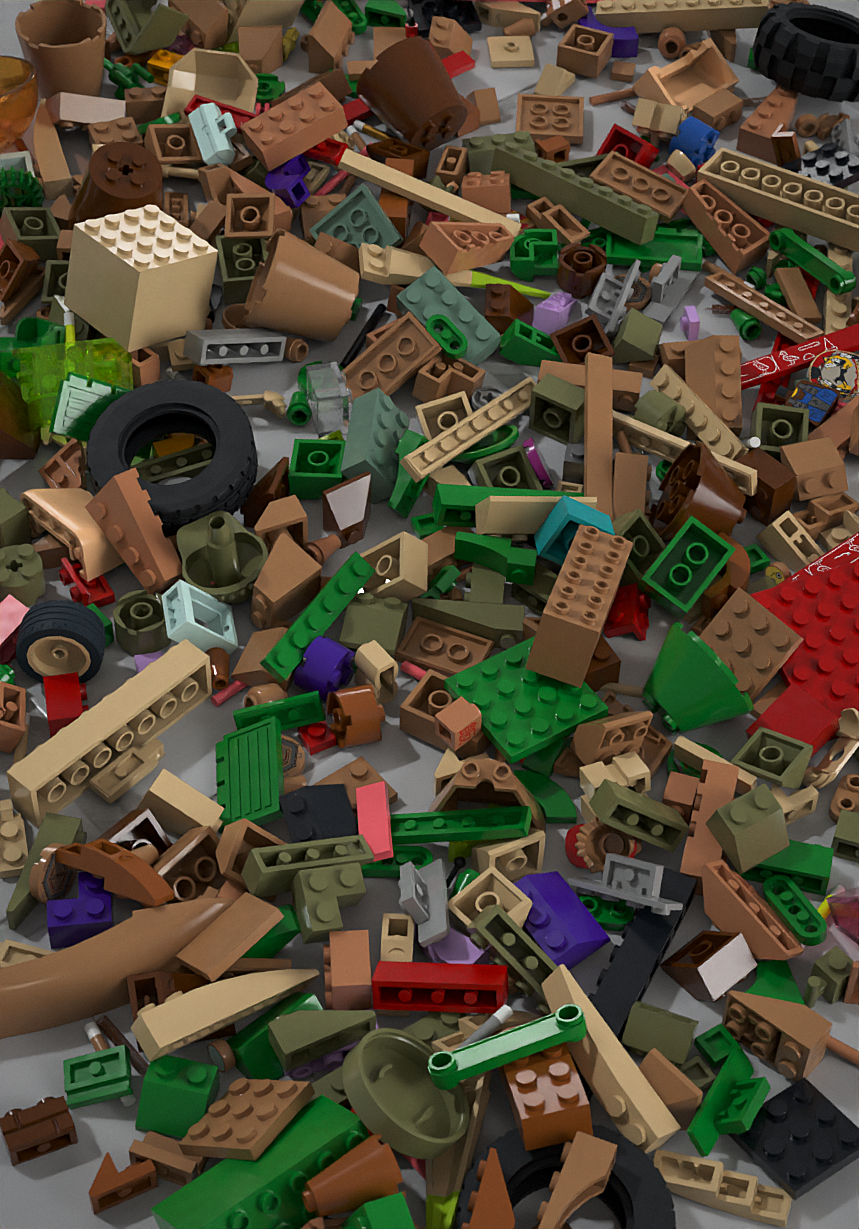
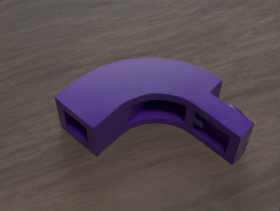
[578,6,639,58]
[265,153,311,209]

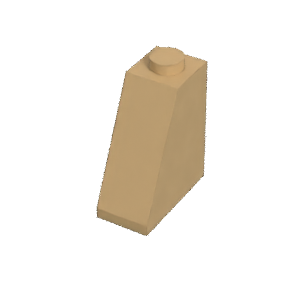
[135,768,225,836]

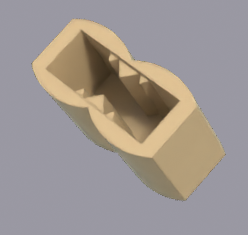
[355,640,398,705]

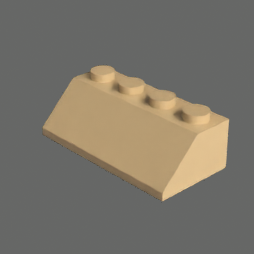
[475,496,597,542]

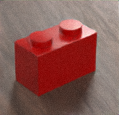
[43,672,89,738]

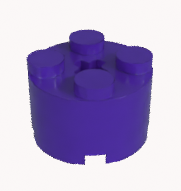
[294,636,356,702]

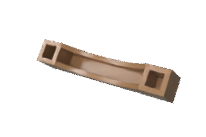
[536,1131,618,1229]

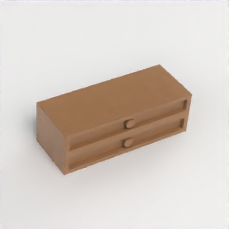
[525,524,634,688]

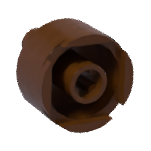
[557,243,607,299]

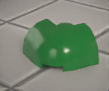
[509,229,558,282]

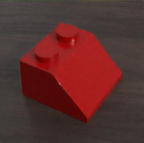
[595,123,660,169]

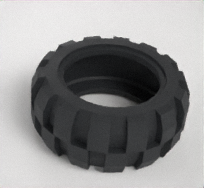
[752,2,859,103]

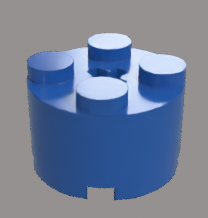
[668,116,720,171]

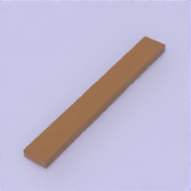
[584,352,612,522]

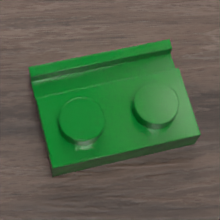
[63,1044,133,1110]

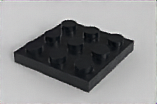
[407,0,482,38]
[780,142,859,189]
[728,1077,859,1201]

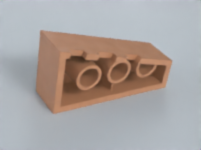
[736,85,799,165]
[682,178,770,275]
[680,759,740,896]

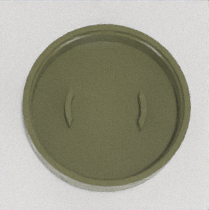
[342,1028,470,1159]

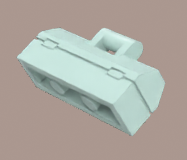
[188,103,237,166]

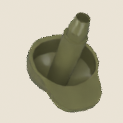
[176,510,269,605]

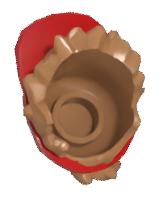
[565,820,642,873]

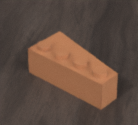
[419,221,515,275]
[85,468,182,595]

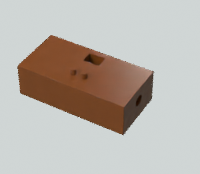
[379,158,414,249]

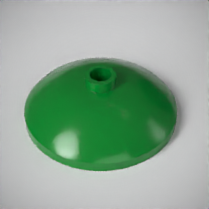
[450,424,519,465]

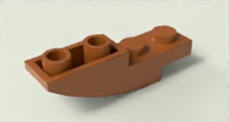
[55,838,175,908]

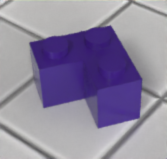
[47,872,114,949]

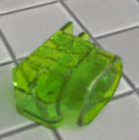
[12,337,133,435]

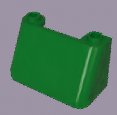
[0,317,66,378]

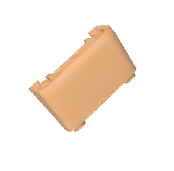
[632,37,739,115]
[20,488,125,582]

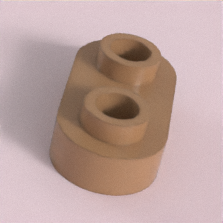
[829,774,859,824]

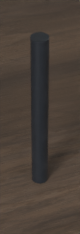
[340,303,387,369]

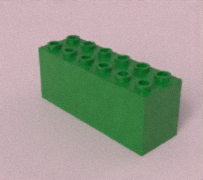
[151,1094,370,1229]

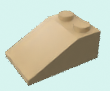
[345,531,428,610]

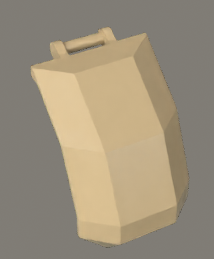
[161,48,258,182]

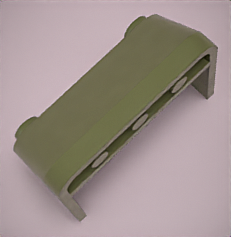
[105,0,189,55]

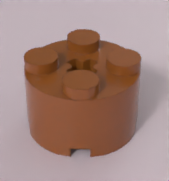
[327,684,385,748]

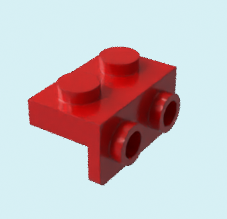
[58,557,116,608]
[603,583,651,641]

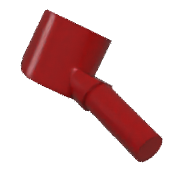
[405,23,418,38]

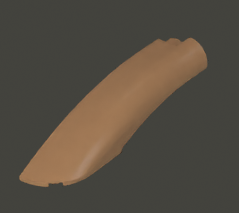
[0,898,235,1039]

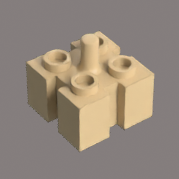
[632,98,688,148]
[579,751,651,823]

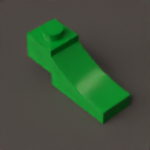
[387,429,430,519]
[454,531,538,586]

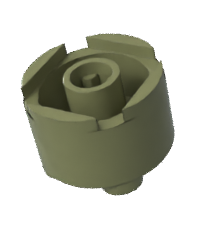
[629,390,686,437]
[0,544,46,607]
[113,590,171,657]

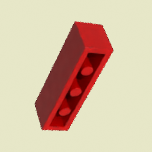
[371,961,509,1014]

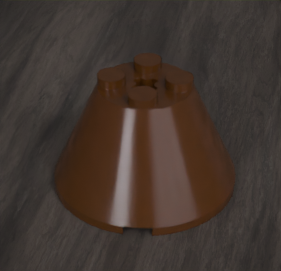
[649,440,747,541]

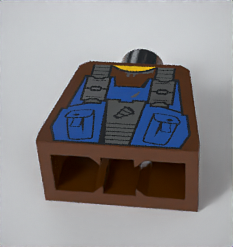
[774,379,841,435]

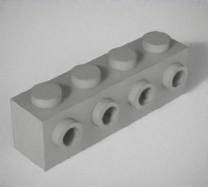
[183,328,287,366]

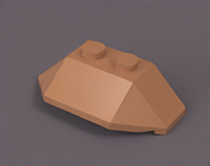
[702,859,804,960]

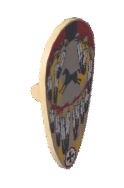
[808,350,859,401]

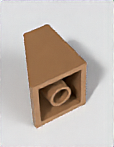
[249,532,322,630]

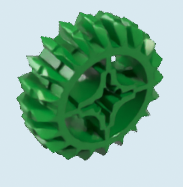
[0,166,44,219]

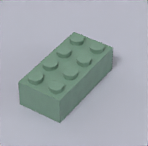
[396,266,501,366]
[340,388,410,505]

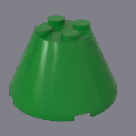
[642,622,754,735]

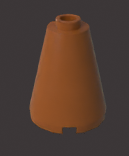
[301,1134,406,1217]

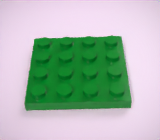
[444,636,609,764]

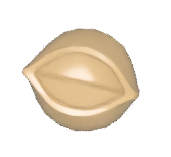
[665,149,697,182]

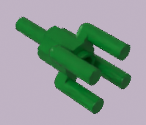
[104,57,155,105]

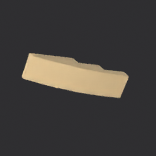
[653,1149,792,1228]

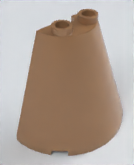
[428,759,546,835]

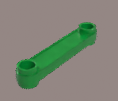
[769,228,856,295]
[428,1004,587,1090]

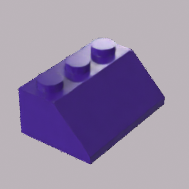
[514,871,611,971]

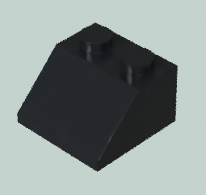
[279,784,359,843]

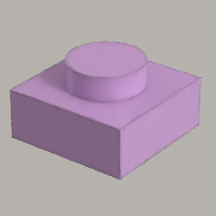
[680,306,700,341]

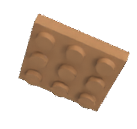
[515,94,584,144]
[699,587,804,702]
[178,1078,316,1160]

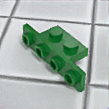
[687,1046,771,1157]

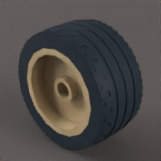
[16,600,106,684]

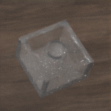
[306,361,352,438]

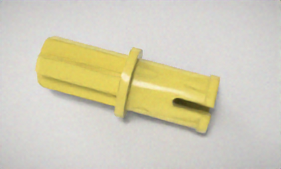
[282,27,300,61]

